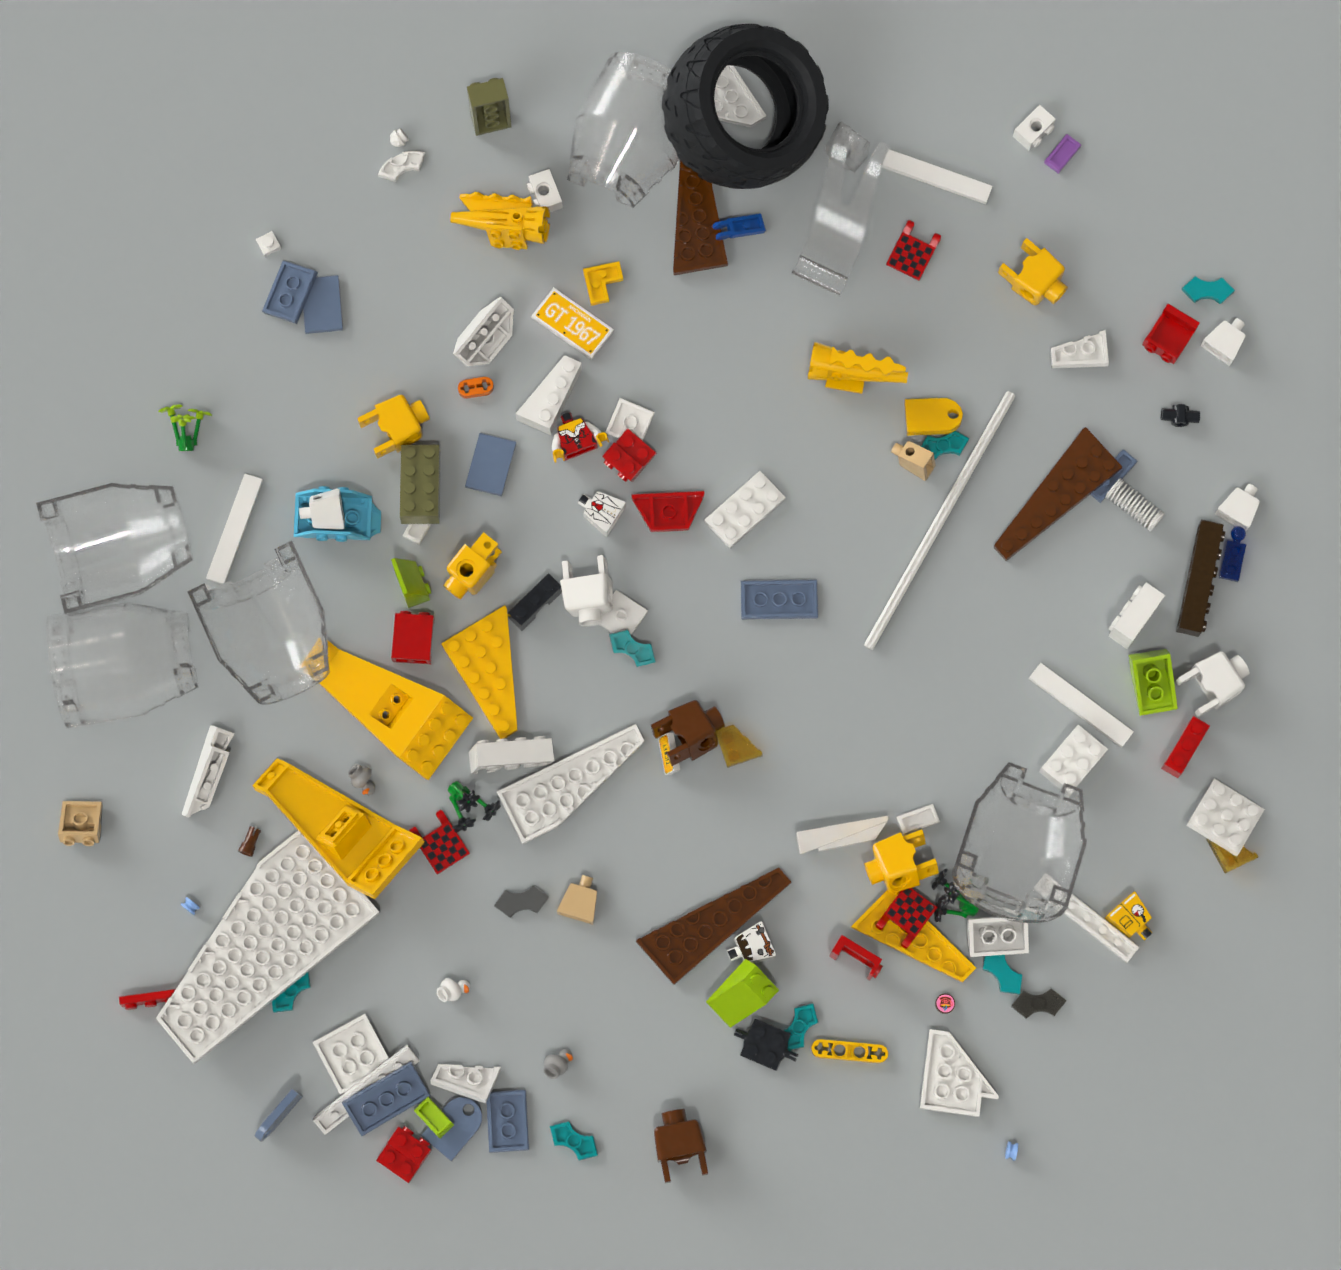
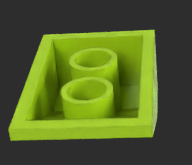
[391,558,432,608]
[1128,649,1178,716]
[706,959,779,1028]

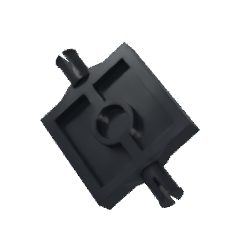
[734,1019,799,1071]

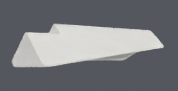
[182,725,234,818]
[796,816,889,854]

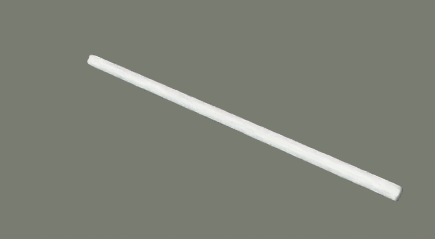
[864,391,1015,650]

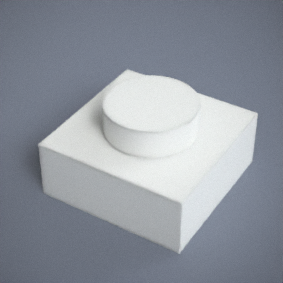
[256,231,281,257]

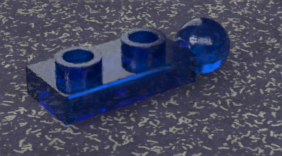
[1219,526,1246,582]

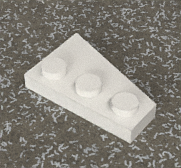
[1050,330,1109,368]
[431,1064,501,1104]

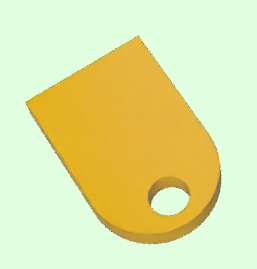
[904,398,963,436]

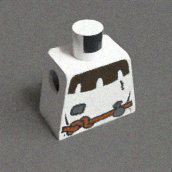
[727,921,776,963]

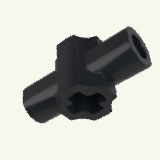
[1160,404,1200,427]

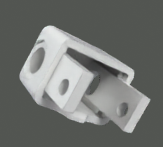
[560,555,613,626]
[1175,652,1250,717]

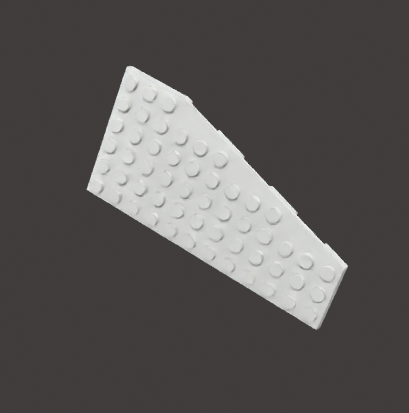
[156,831,380,1064]

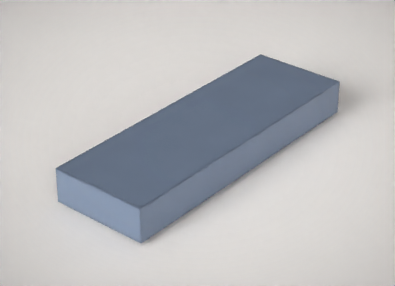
[1090,449,1138,503]

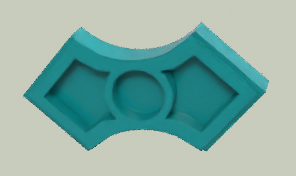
[1182,276,1235,304]
[921,431,969,460]
[609,630,656,667]
[983,955,1022,995]
[272,972,311,1013]
[784,1004,818,1051]
[550,1121,598,1161]

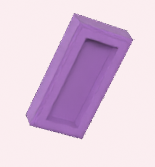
[1044,134,1081,174]

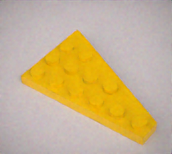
[441,605,518,739]

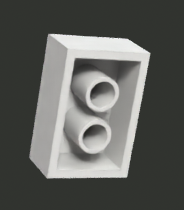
[1108,582,1165,649]
[1039,725,1108,797]

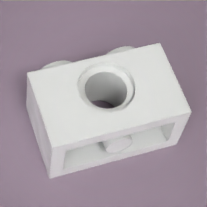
[1013,105,1056,151]
[527,169,563,213]

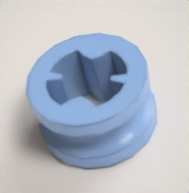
[180,897,200,915]
[1005,1141,1018,1161]

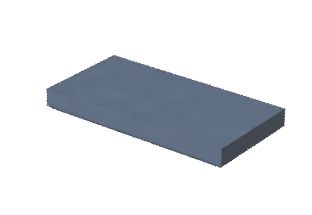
[741,580,818,620]
[342,1061,431,1137]

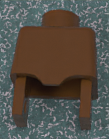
[651,700,725,766]
[654,1109,708,1183]

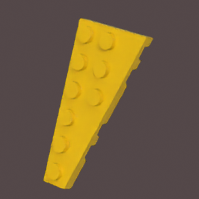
[850,890,976,983]

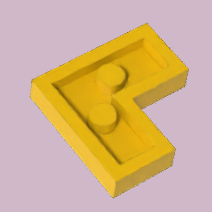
[583,261,623,306]

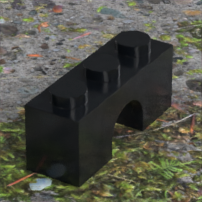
[508,573,562,631]

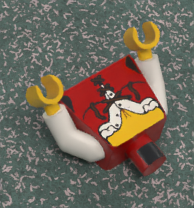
[552,412,610,463]

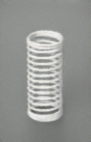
[1106,478,1165,532]

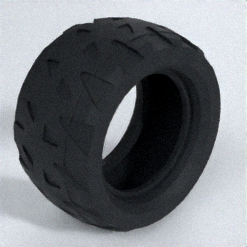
[662,24,829,189]

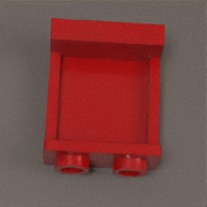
[1142,304,1200,364]
[391,611,435,665]
[829,935,883,981]

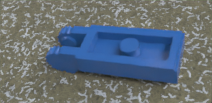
[712,213,766,240]

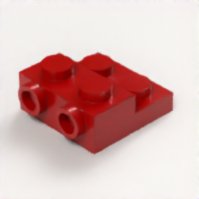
[602,428,657,482]
[376,1126,432,1183]

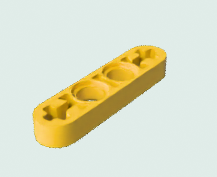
[811,1039,888,1063]

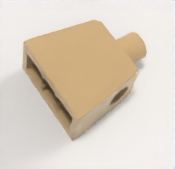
[891,441,936,481]
[557,875,597,925]

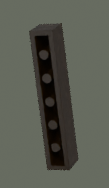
[1176,519,1226,637]

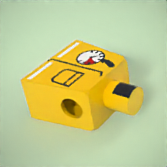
[1105,891,1153,941]

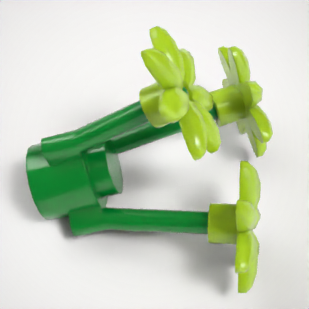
[158,404,212,451]

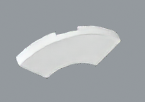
[378,151,425,182]

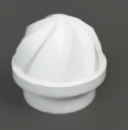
[390,128,409,147]

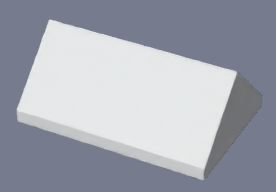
[967,915,1029,957]

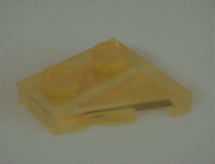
[716,725,763,768]
[1206,839,1258,874]

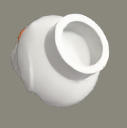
[437,978,470,1002]

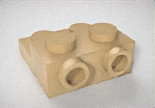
[58,801,103,846]

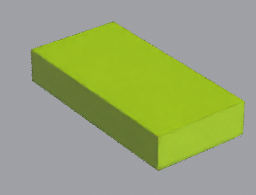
[414,1097,454,1139]

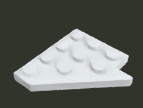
[714,65,767,128]
[920,1029,999,1117]

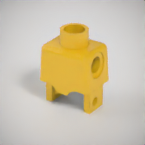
[998,238,1068,306]
[357,395,430,459]
[443,532,502,600]
[864,829,939,893]

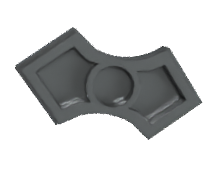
[494,886,549,918]

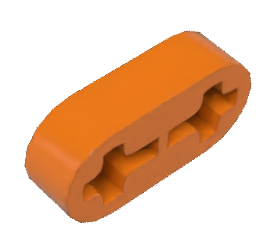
[458,377,494,399]

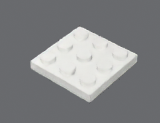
[1186,778,1265,857]
[313,1014,389,1095]

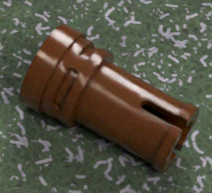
[238,826,261,857]

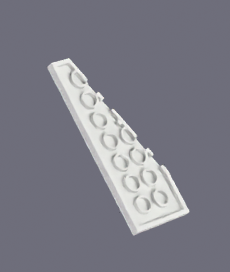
[497,724,645,844]

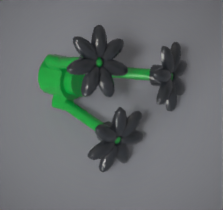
[448,781,501,833]
[931,868,980,922]

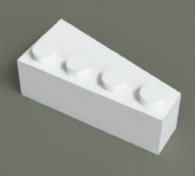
[516,355,582,435]
[468,736,554,775]

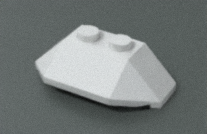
[453,297,514,366]

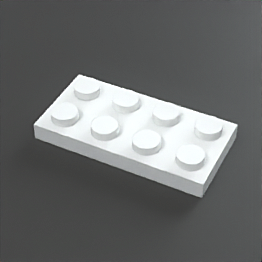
[704,471,786,548]

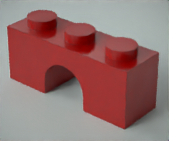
[1161,716,1210,779]

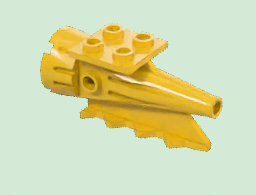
[450,192,550,250]
[807,342,909,394]

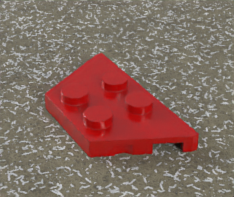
[631,491,705,532]

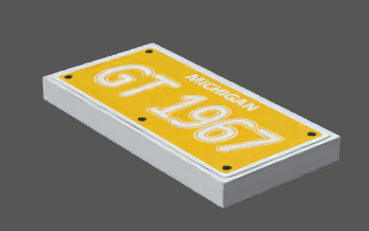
[531,287,614,360]

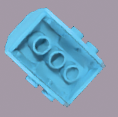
[293,486,381,542]

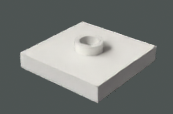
[605,398,655,441]
[599,590,648,636]

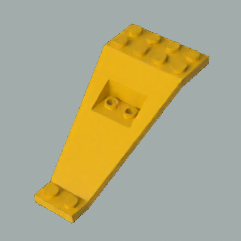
[300,638,473,780]
[252,758,424,899]

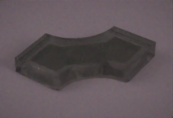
[1011,988,1066,1019]

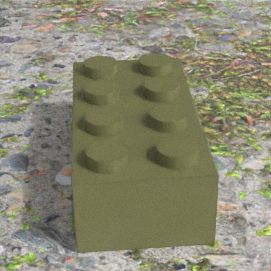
[467,78,512,136]
[400,445,441,524]

